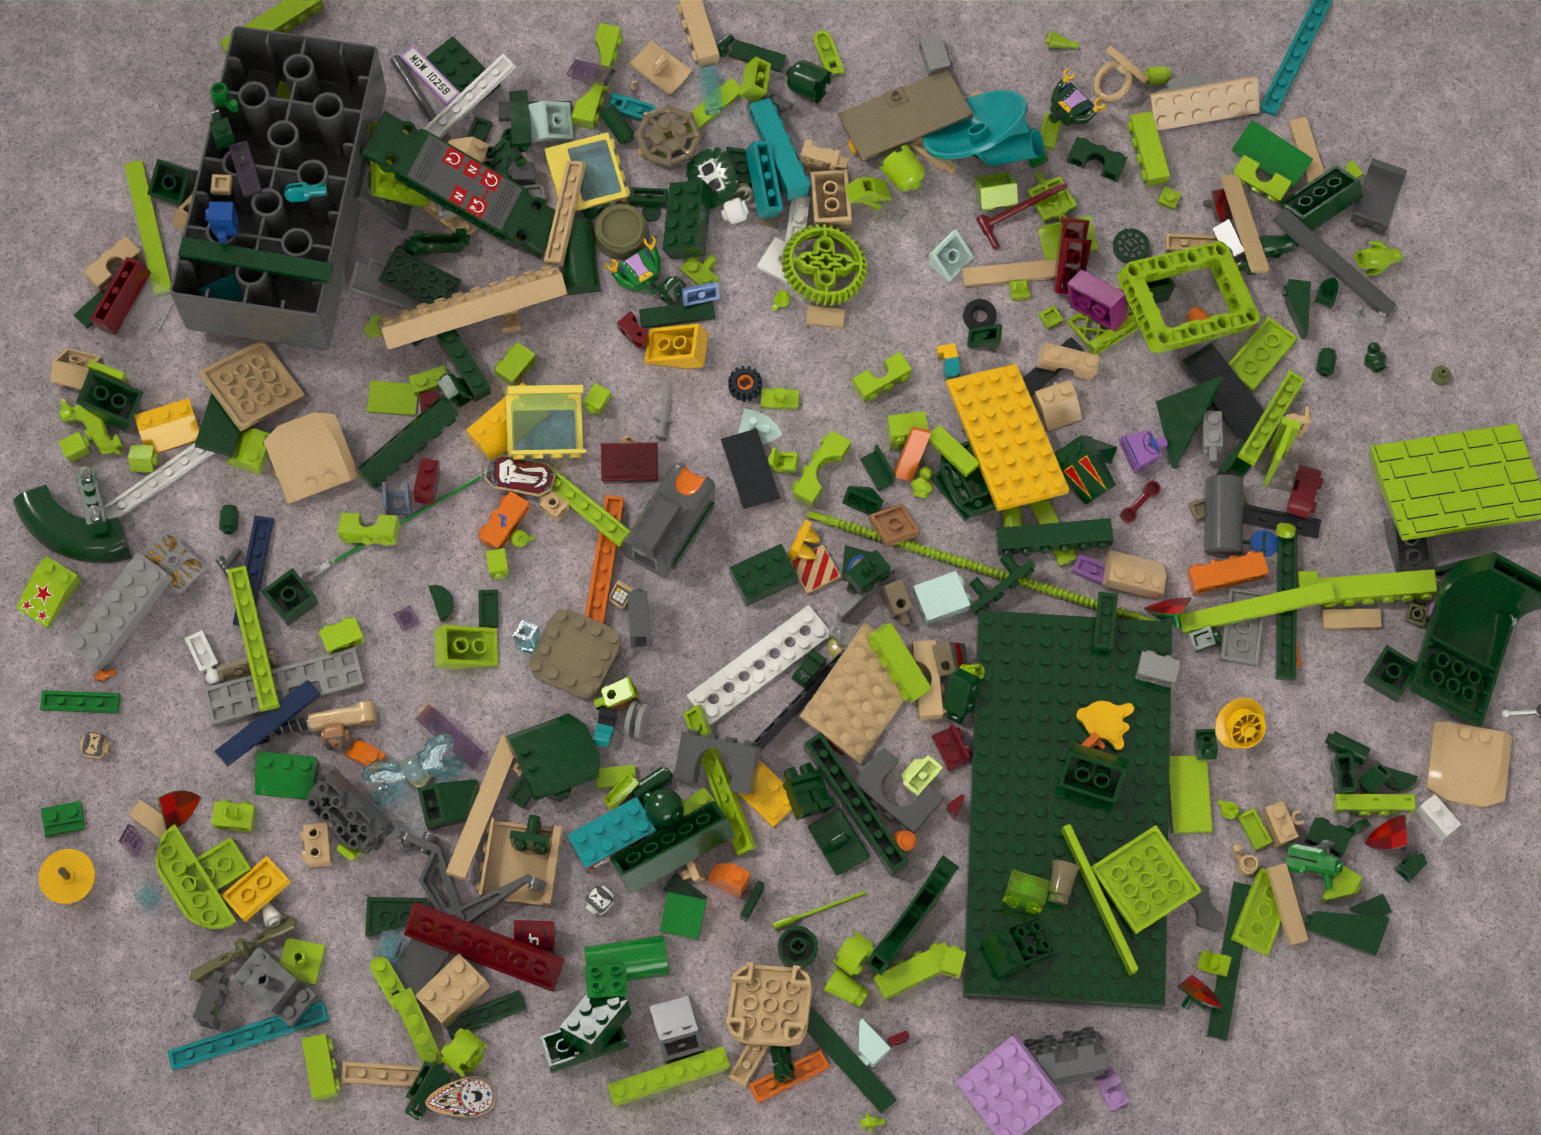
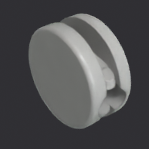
[624,701,651,739]

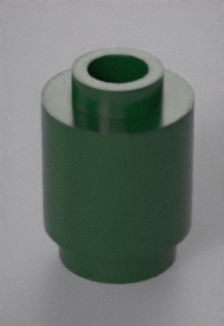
[1315,348,1337,377]
[219,505,239,535]

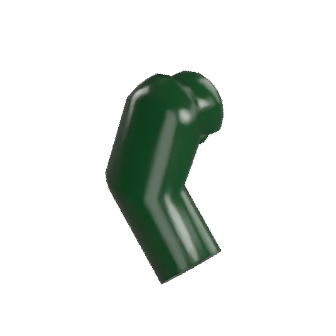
[716,33,735,57]

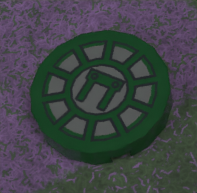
[1113,228,1150,264]

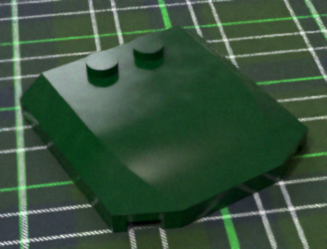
[940,441,996,518]
[505,713,601,801]

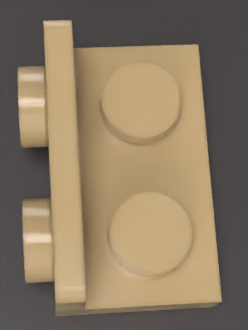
[1285,406,1312,439]

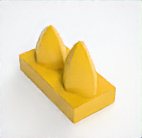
[787,519,820,560]

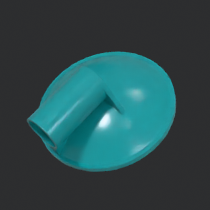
[923,90,1044,167]

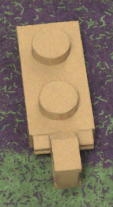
[910,137,957,174]

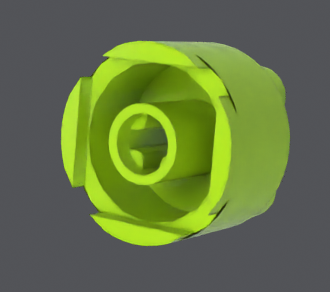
[832,930,875,977]
[441,1028,488,1077]

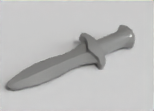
[654,381,673,440]

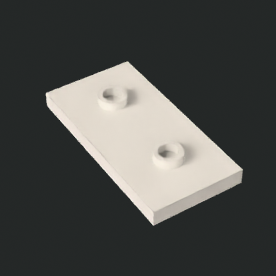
[757,237,828,303]

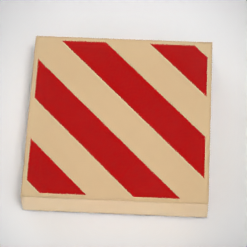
[791,545,841,595]

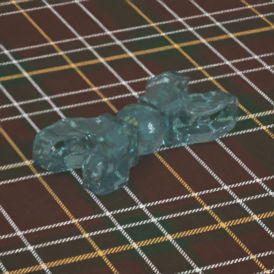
[361,733,463,806]

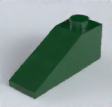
[1282,279,1311,339]

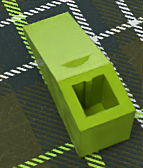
[845,177,893,204]

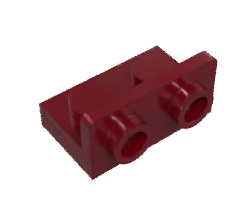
[932,723,972,771]

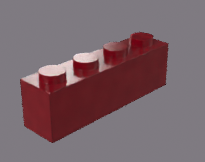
[90,257,151,335]

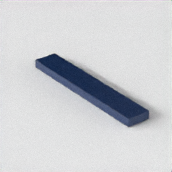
[233,516,274,626]
[215,680,321,767]

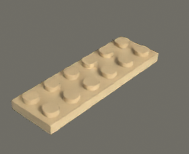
[1149,76,1260,131]

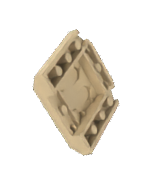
[264,412,360,504]
[1426,721,1512,808]

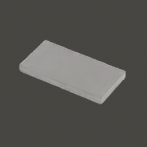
[1219,587,1267,667]

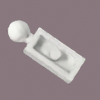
[185,630,220,685]

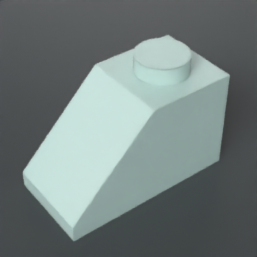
[858,1019,890,1067]

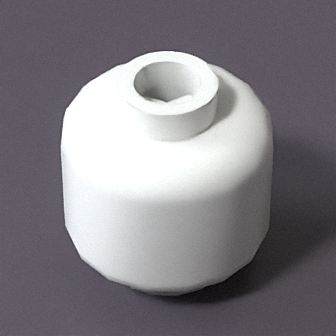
[721,197,750,224]

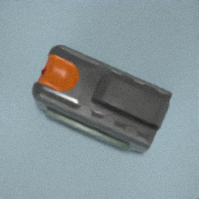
[623,462,715,578]

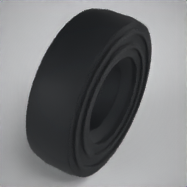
[963,299,997,329]

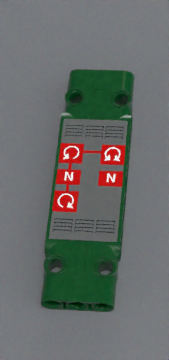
[361,110,556,259]

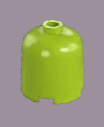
[879,144,926,192]

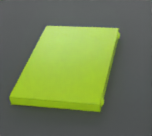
[367,380,418,417]

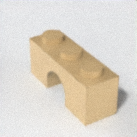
[83,236,143,292]
[1037,342,1100,380]

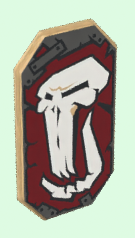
[484,455,556,497]

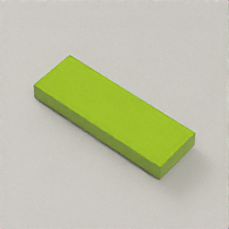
[928,425,980,477]

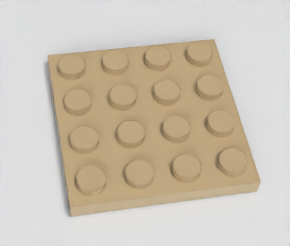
[199,341,305,432]

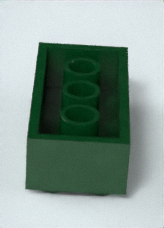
[662,179,712,259]

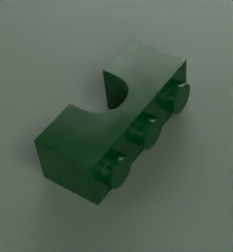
[1067,137,1128,183]

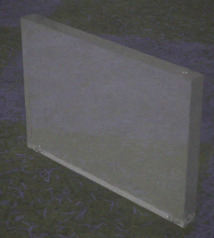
[127,280,174,337]

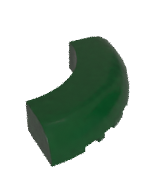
[13,485,133,563]

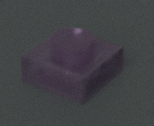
[393,605,420,632]

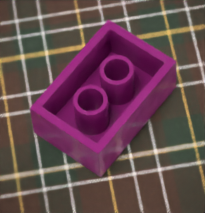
[1067,269,1128,332]

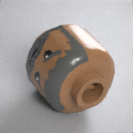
[321,724,350,751]

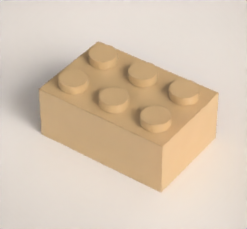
[810,169,852,230]
[415,954,490,1029]

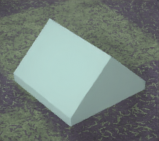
[928,229,974,282]

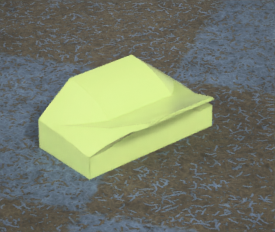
[901,755,943,798]

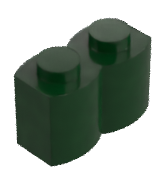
[437,373,473,407]
[1330,753,1357,795]

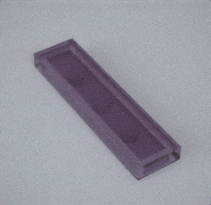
[415,704,488,771]

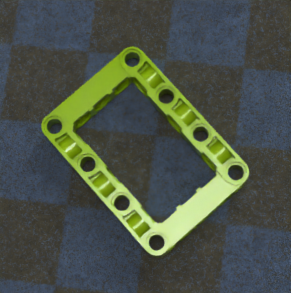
[1117,241,1260,354]

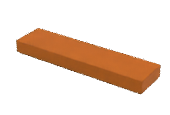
[748,1049,830,1104]

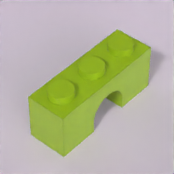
[1233,155,1292,203]
[852,351,912,403]
[337,512,401,546]

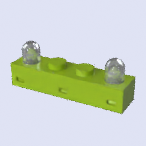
[1333,794,1416,825]

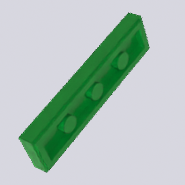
[40,690,121,714]

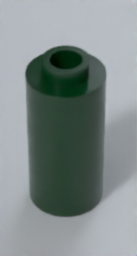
[599,104,634,145]
[1324,731,1371,765]
[631,766,673,803]

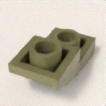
[1405,598,1430,627]

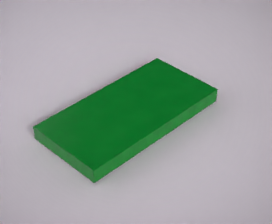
[1231,120,1313,190]

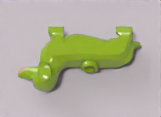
[58,399,124,455]

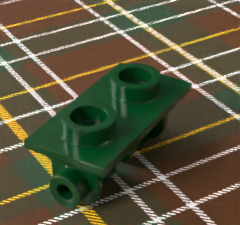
[770,1046,795,1083]

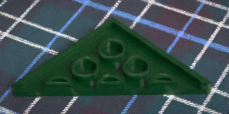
[1156,376,1224,469]

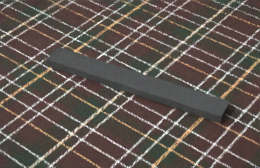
[1273,208,1397,319]

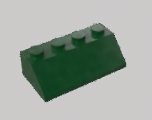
[1280,165,1363,231]

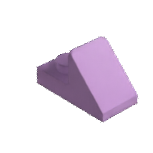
[1094,1066,1129,1112]

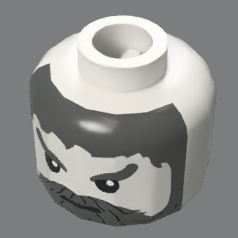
[585,886,614,915]

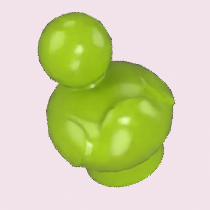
[911,467,934,498]

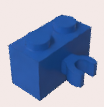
[206,202,239,243]

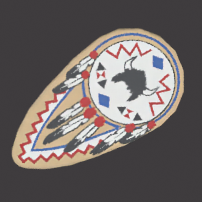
[425,1076,496,1117]

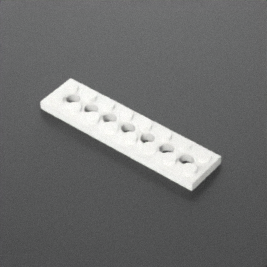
[686,605,830,726]

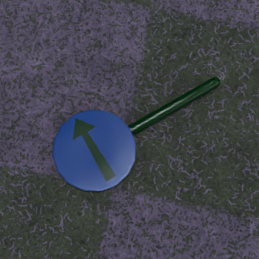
[1243,529,1277,557]

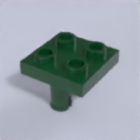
[509,815,551,855]

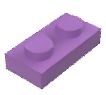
[1071,554,1107,588]

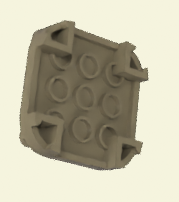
[529,609,621,700]

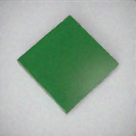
[660,892,707,939]

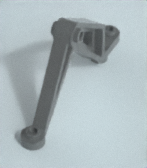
[399,831,547,923]

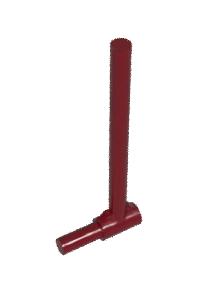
[976,181,1068,250]

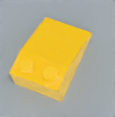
[644,324,709,369]

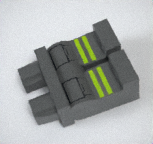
[193,971,230,1031]

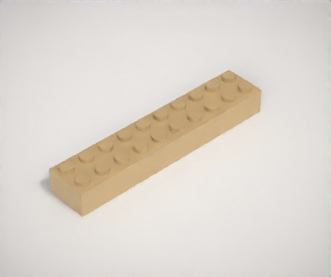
[377,265,567,349]

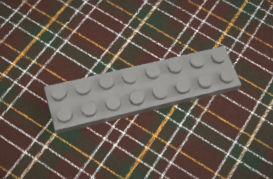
[203,647,365,726]

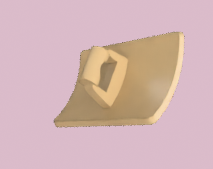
[629,40,692,95]

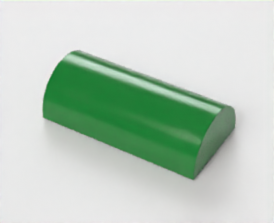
[584,935,669,981]

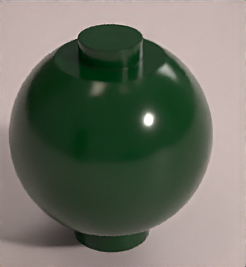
[642,789,684,828]

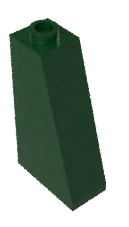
[1304,911,1390,957]

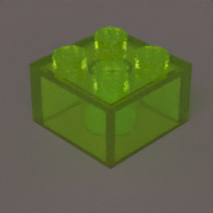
[1002,869,1051,914]

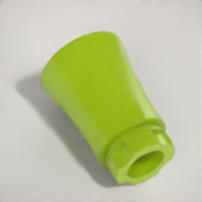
[823,966,869,1008]

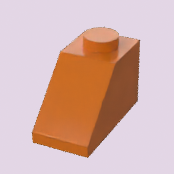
[344,739,388,776]

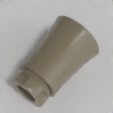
[1048,860,1080,905]

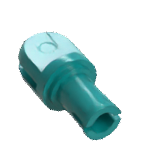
[284,182,327,202]

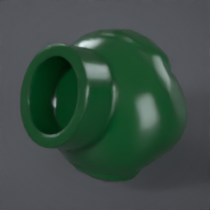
[1364,342,1387,373]

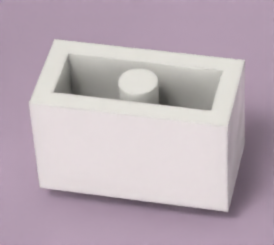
[1416,794,1461,841]

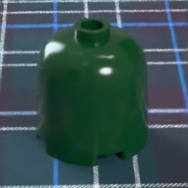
[786,60,832,104]

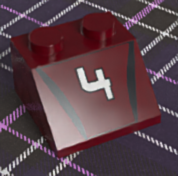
[514,920,556,953]

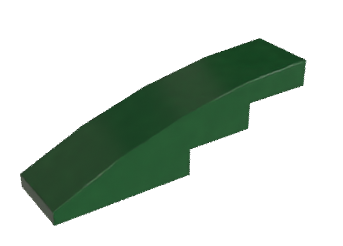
[509,90,531,148]

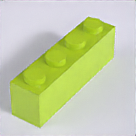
[1127,111,1170,187]
[866,623,932,702]
[873,942,948,1001]

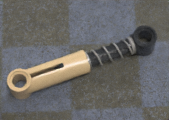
[248,701,377,744]

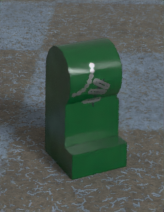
[791,649,826,688]

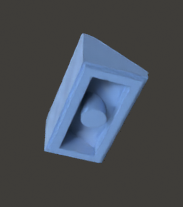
[681,281,720,306]

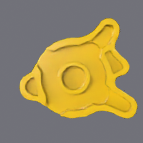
[1076,701,1134,750]

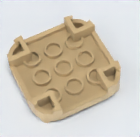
[726,962,813,1047]

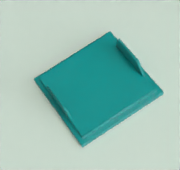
[199,273,244,303]

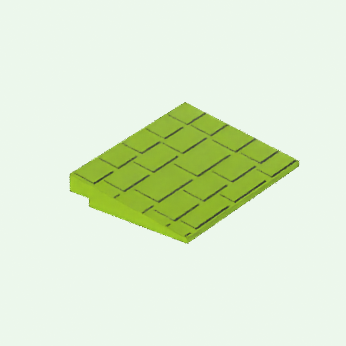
[1369,423,1541,541]

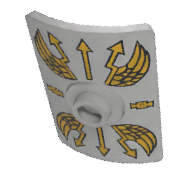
[142,531,207,594]

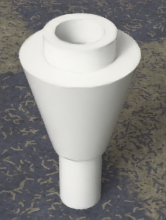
[262,902,283,928]

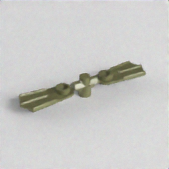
[189,916,297,982]

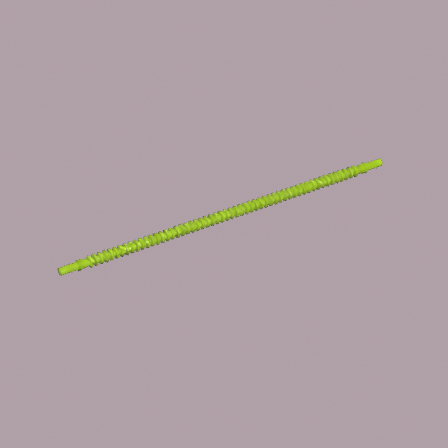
[807,510,1157,621]

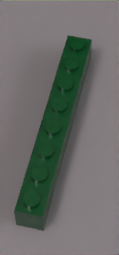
[804,733,909,877]

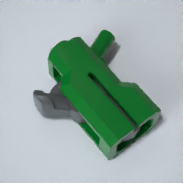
[1286,840,1343,890]

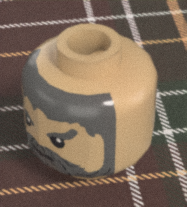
[80,732,111,759]

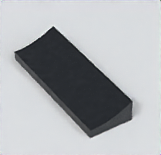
[1181,342,1278,444]

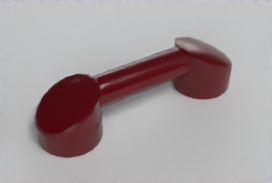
[1120,481,1161,523]

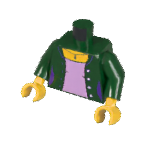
[1049,68,1106,126]

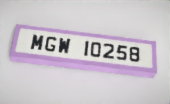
[400,45,460,106]

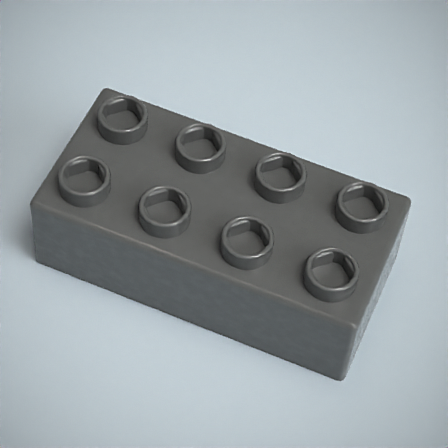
[170,26,386,350]

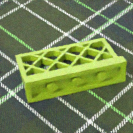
[1067,286,1140,355]
[1263,416,1301,487]

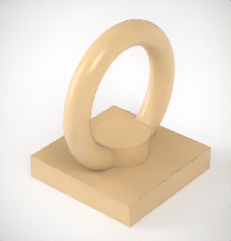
[1093,45,1149,102]

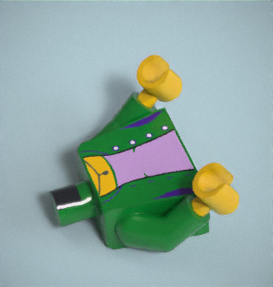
[604,236,661,295]

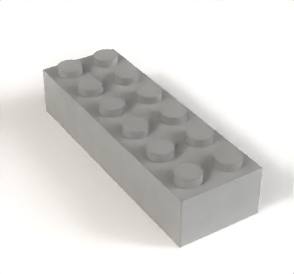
[66,552,174,670]

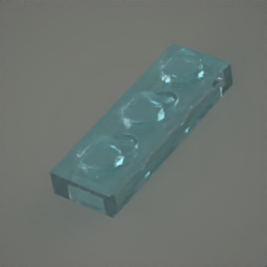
[698,65,724,115]

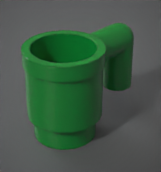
[210,82,238,113]

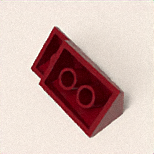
[1053,215,1092,294]

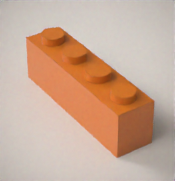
[1187,551,1269,595]

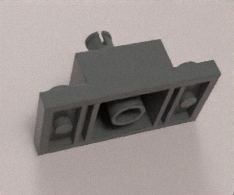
[233,946,319,1027]

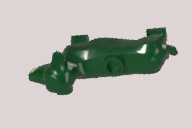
[390,228,470,256]
[1236,234,1300,275]

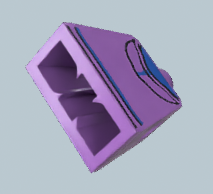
[1119,431,1168,474]

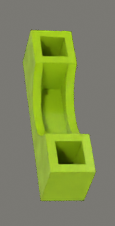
[791,431,851,508]

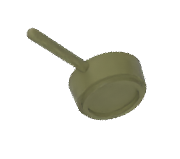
[584,164,649,260]

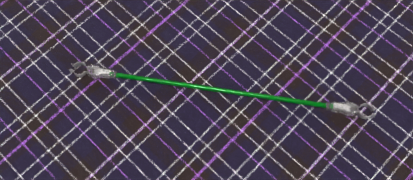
[300,456,511,583]

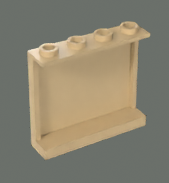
[476,817,563,908]

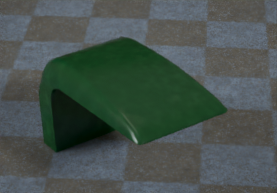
[1410,552,1541,727]

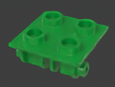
[585,964,628,998]

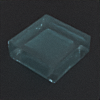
[134,883,163,911]

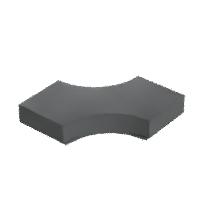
[1187,883,1222,933]

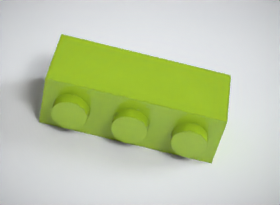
[302,1033,341,1101]

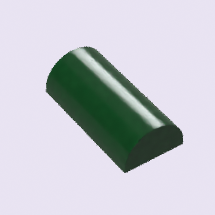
[561,217,601,296]
[539,1026,628,1073]

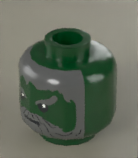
[658,276,686,304]

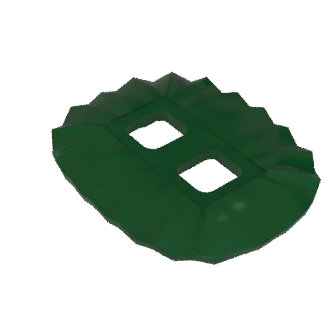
[686,147,738,208]

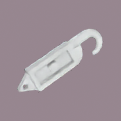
[785,195,810,252]

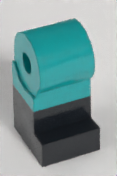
[593,707,618,748]

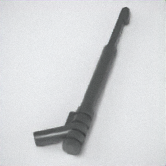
[215,547,271,633]

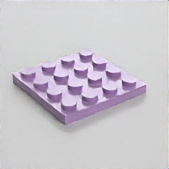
[956,1034,1065,1135]

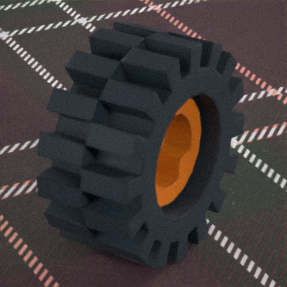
[728,366,762,402]

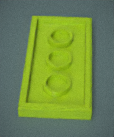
[1228,316,1298,392]
[1169,755,1212,834]
[1231,867,1295,956]

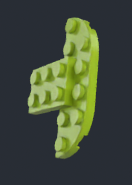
[155,824,251,930]

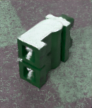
[782,762,836,820]

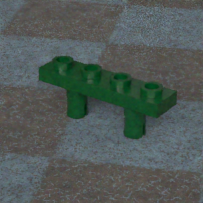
[969,553,1036,614]

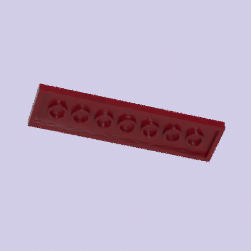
[404,902,565,992]

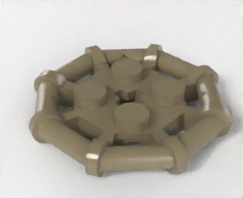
[634,104,703,169]

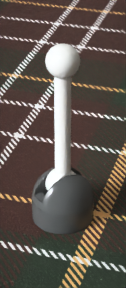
[1502,704,1541,718]

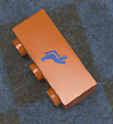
[478,491,530,550]

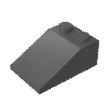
[1384,518,1434,572]

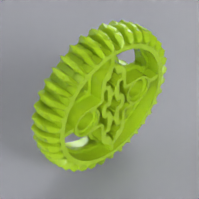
[781,223,868,306]

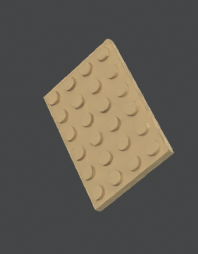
[799,623,924,764]

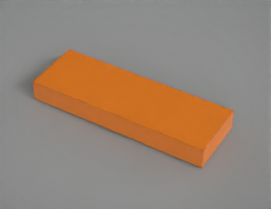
[894,426,931,481]

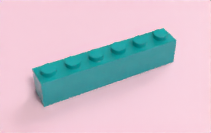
[749,98,811,201]

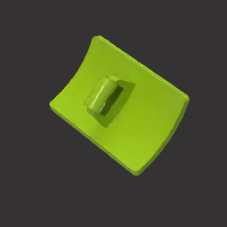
[1038,215,1099,260]

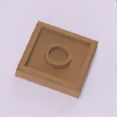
[868,504,920,547]

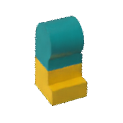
[936,343,960,380]

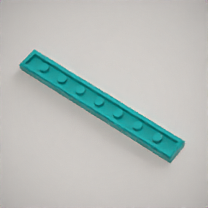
[1260,0,1333,117]
[167,1001,330,1071]

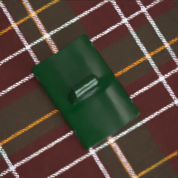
[808,808,870,876]

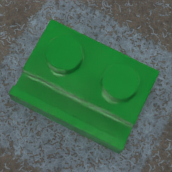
[41,801,85,837]

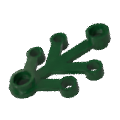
[483,128,529,179]

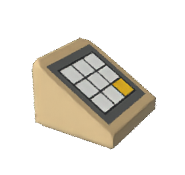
[608,580,634,609]

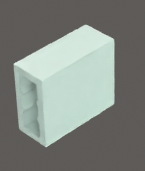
[912,571,972,626]

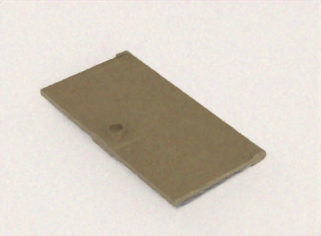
[838,69,973,162]

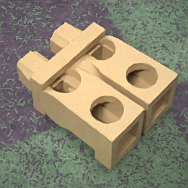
[800,139,849,173]

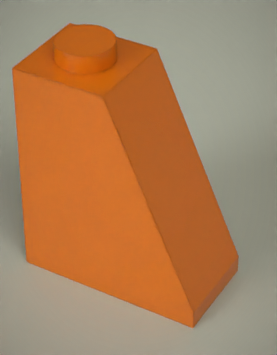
[706,863,750,900]

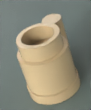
[1231,844,1258,877]

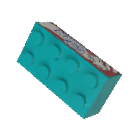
[567,797,656,873]

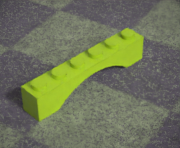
[572,23,624,129]

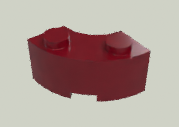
[1286,464,1324,519]

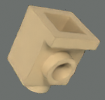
[539,491,570,522]

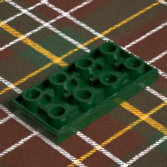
[378,248,462,305]
[195,392,240,457]

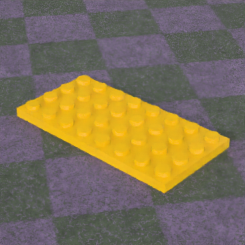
[946,364,1069,511]

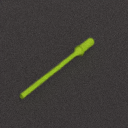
[772,891,866,930]

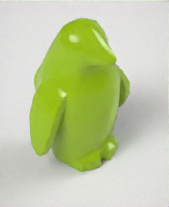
[1354,240,1403,276]

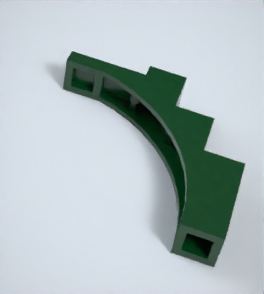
[865,855,959,976]

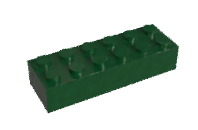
[609,801,735,894]

